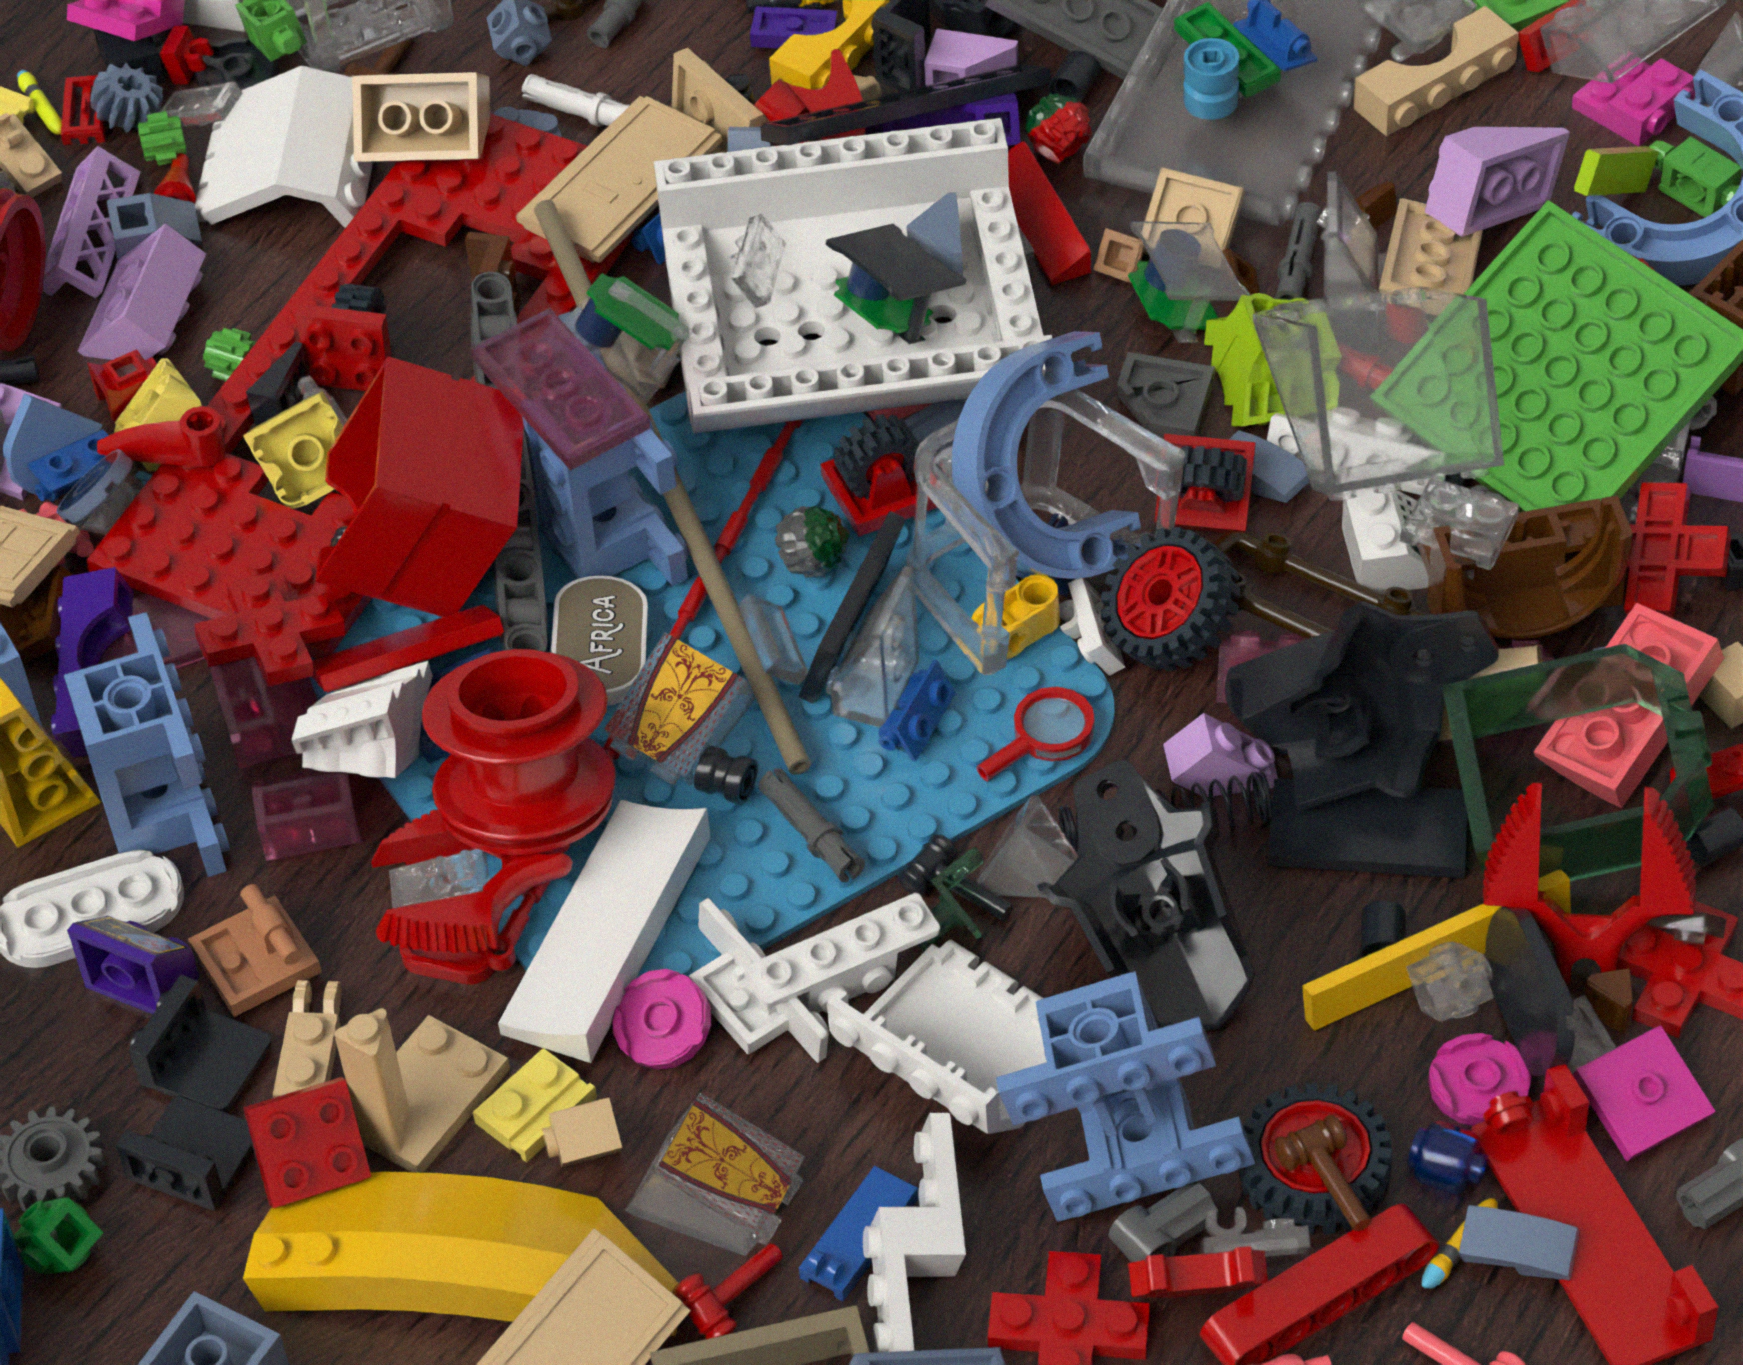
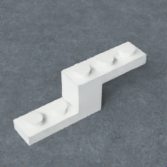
[863,1113,966,1352]

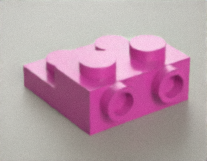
[67,0,185,41]
[1572,52,1695,146]

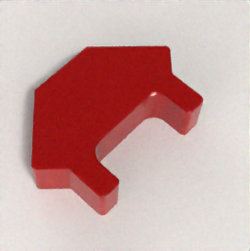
[1128,1246,1268,1298]

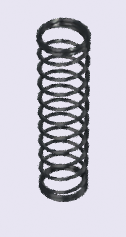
[1058,770,1273,857]

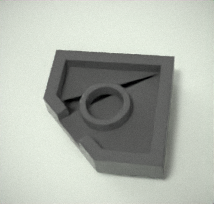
[1117,352,1215,438]

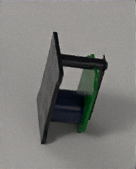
[825,223,967,345]

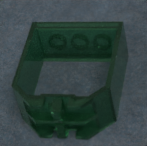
[1442,644,1714,881]

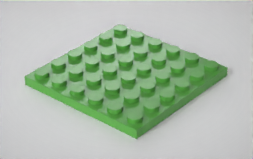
[1369,200,1743,512]

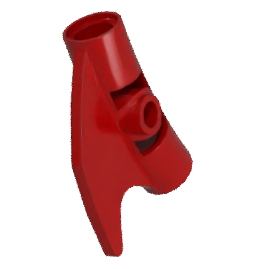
[754,49,866,143]

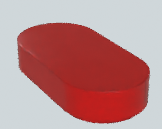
[399,945,495,985]

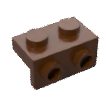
[465,232,521,317]
[0,565,73,665]

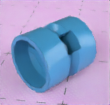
[1183,38,1240,120]

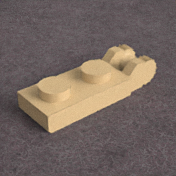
[273,980,342,1098]

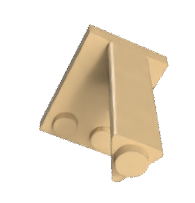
[672,48,881,154]
[334,1008,510,1173]

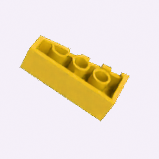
[0,677,101,848]

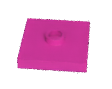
[1572,1025,1716,1162]

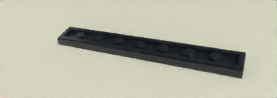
[760,64,1051,145]

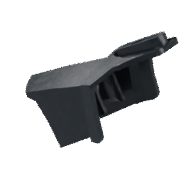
[1225,601,1499,811]
[1036,760,1256,1031]

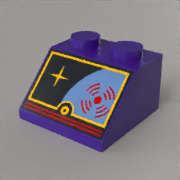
[67,916,199,1014]

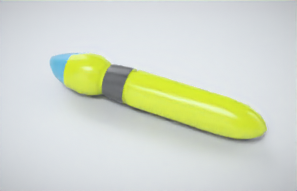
[17,70,62,135]

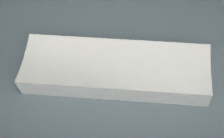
[498,800,711,1063]

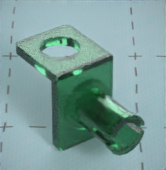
[918,846,985,952]

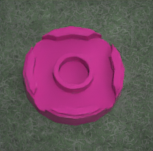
[613,969,711,1070]
[1428,1033,1531,1126]

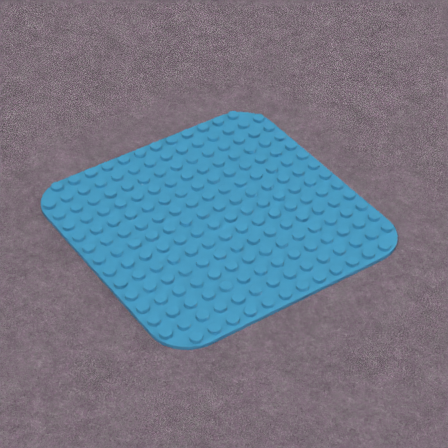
[303,391,1115,978]

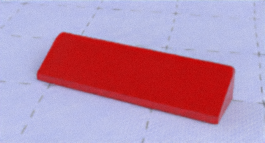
[1008,141,1091,286]

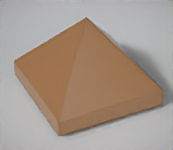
[1093,228,1147,283]

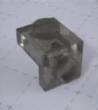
[1648,911,1727,945]

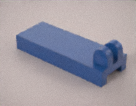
[799,1166,919,1302]

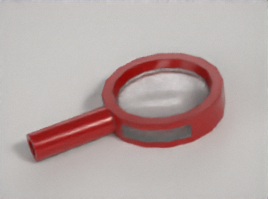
[976,687,1095,781]

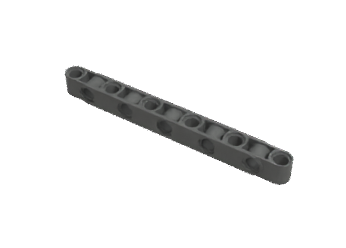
[470,272,547,652]

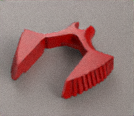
[1483,783,1696,985]
[371,809,572,954]

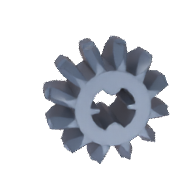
[90,63,163,133]

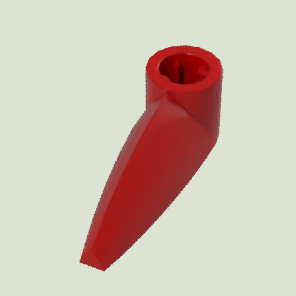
[97,406,226,467]

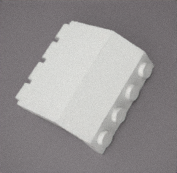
[195,66,373,228]
[826,939,1046,1134]

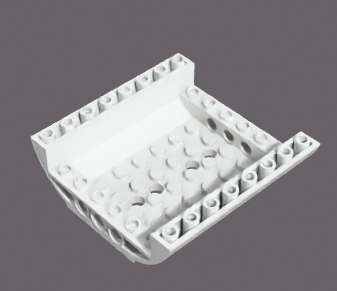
[654,118,1052,433]

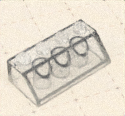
[1540,0,1727,84]

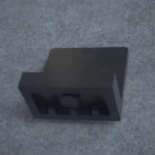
[871,0,931,92]
[116,1096,253,1211]

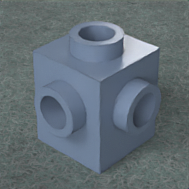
[487,0,552,67]

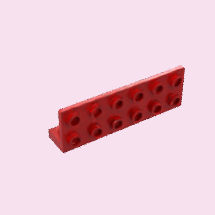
[1471,1064,1718,1365]

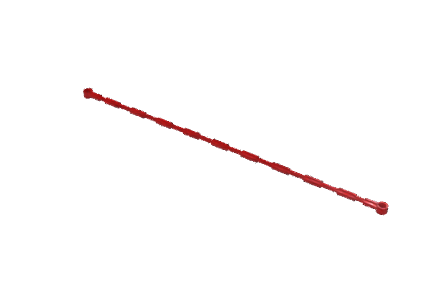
[485,419,804,971]

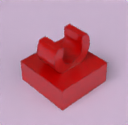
[159,26,214,84]

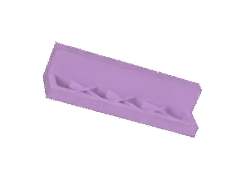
[42,146,140,299]

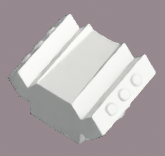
[292,661,433,778]

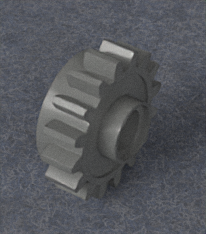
[0,1106,106,1211]

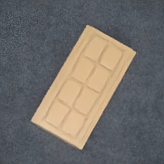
[516,96,722,263]
[0,506,81,607]
[476,1228,690,1365]

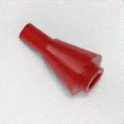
[154,153,196,204]

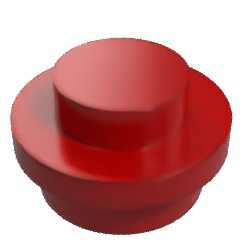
[1483,1091,1534,1135]

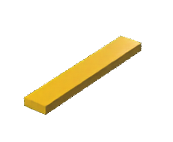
[1302,869,1571,1031]

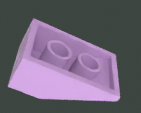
[1425,127,1570,237]

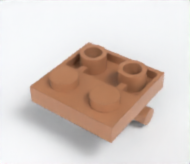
[188,884,322,1017]

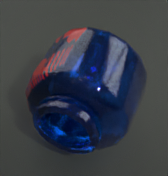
[1407,1121,1488,1195]

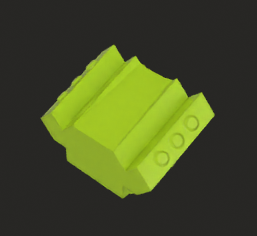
[1204,293,1341,427]

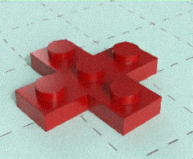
[1624,482,1732,619]
[194,573,345,687]
[1617,901,1743,1038]
[987,1251,1150,1365]

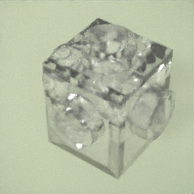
[1406,942,1494,1022]

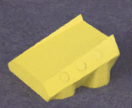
[114,358,202,471]
[243,391,343,509]

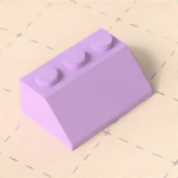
[77,223,206,360]

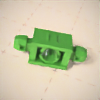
[235,0,307,62]
[1649,136,1742,217]

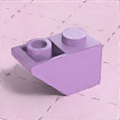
[924,29,1019,86]
[1163,713,1278,797]

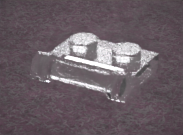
[1400,477,1519,570]

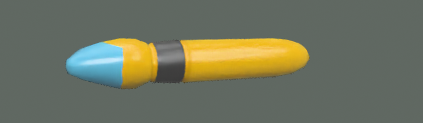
[1422,1198,1498,1288]

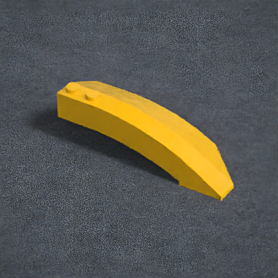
[243,1172,678,1336]

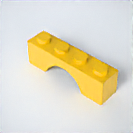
[769,0,890,90]

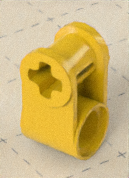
[970,574,1060,660]

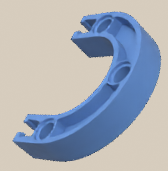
[1572,69,1743,286]
[952,331,1142,579]

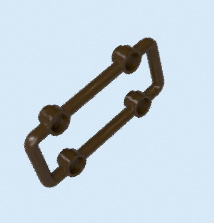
[1213,531,1427,639]

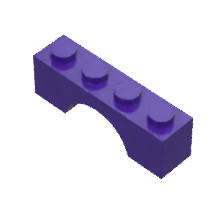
[865,93,1021,145]
[51,567,134,757]

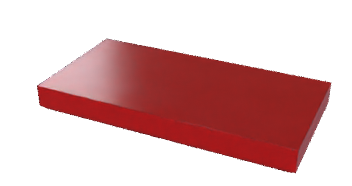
[311,604,504,693]

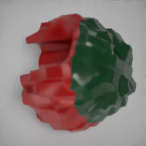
[1026,93,1092,164]

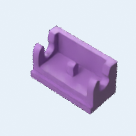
[1683,436,1743,502]

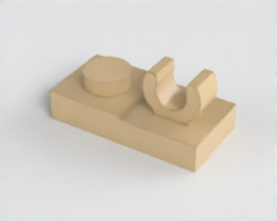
[0,113,62,198]

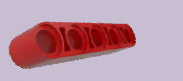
[1199,1203,1440,1365]

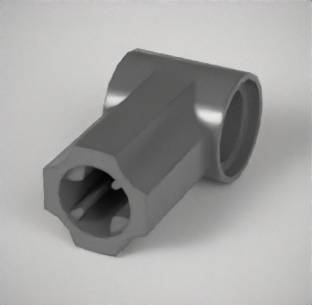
[1676,1138,1743,1230]
[1108,1182,1218,1262]

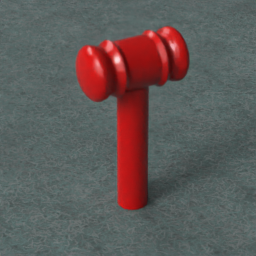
[672,1243,783,1339]

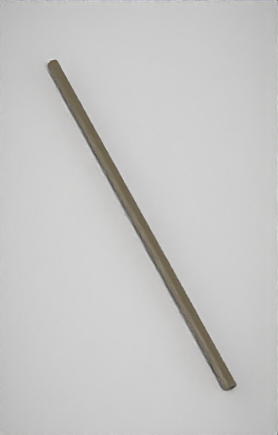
[534,200,811,775]

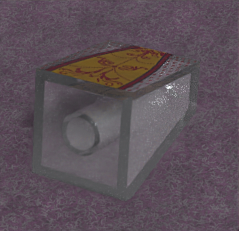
[604,632,755,786]
[625,1093,805,1256]

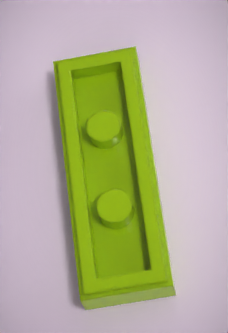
[1574,146,1659,196]

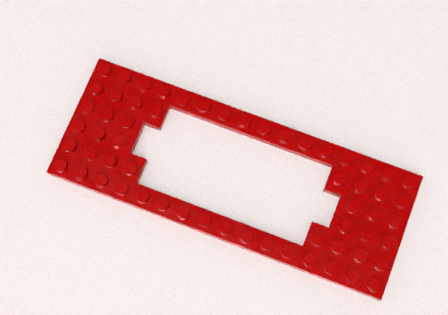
[87,113,649,659]

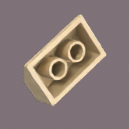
[352,72,490,162]

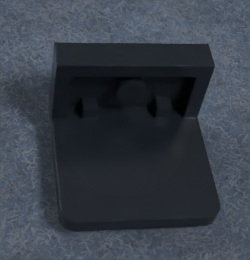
[129,975,272,1113]

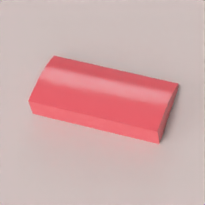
[1534,603,1724,808]

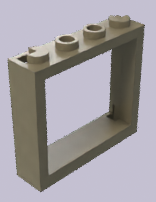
[650,1305,870,1365]

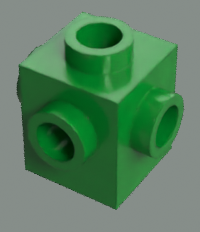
[14,1197,104,1275]

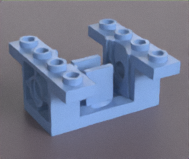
[521,341,690,586]
[64,612,230,877]
[996,971,1255,1222]

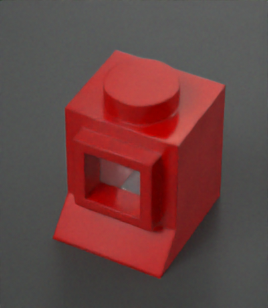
[87,349,157,423]

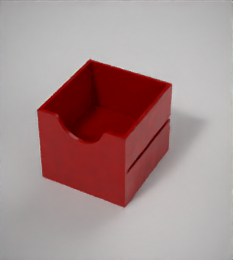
[315,356,526,617]

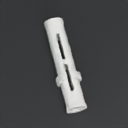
[522,74,630,127]

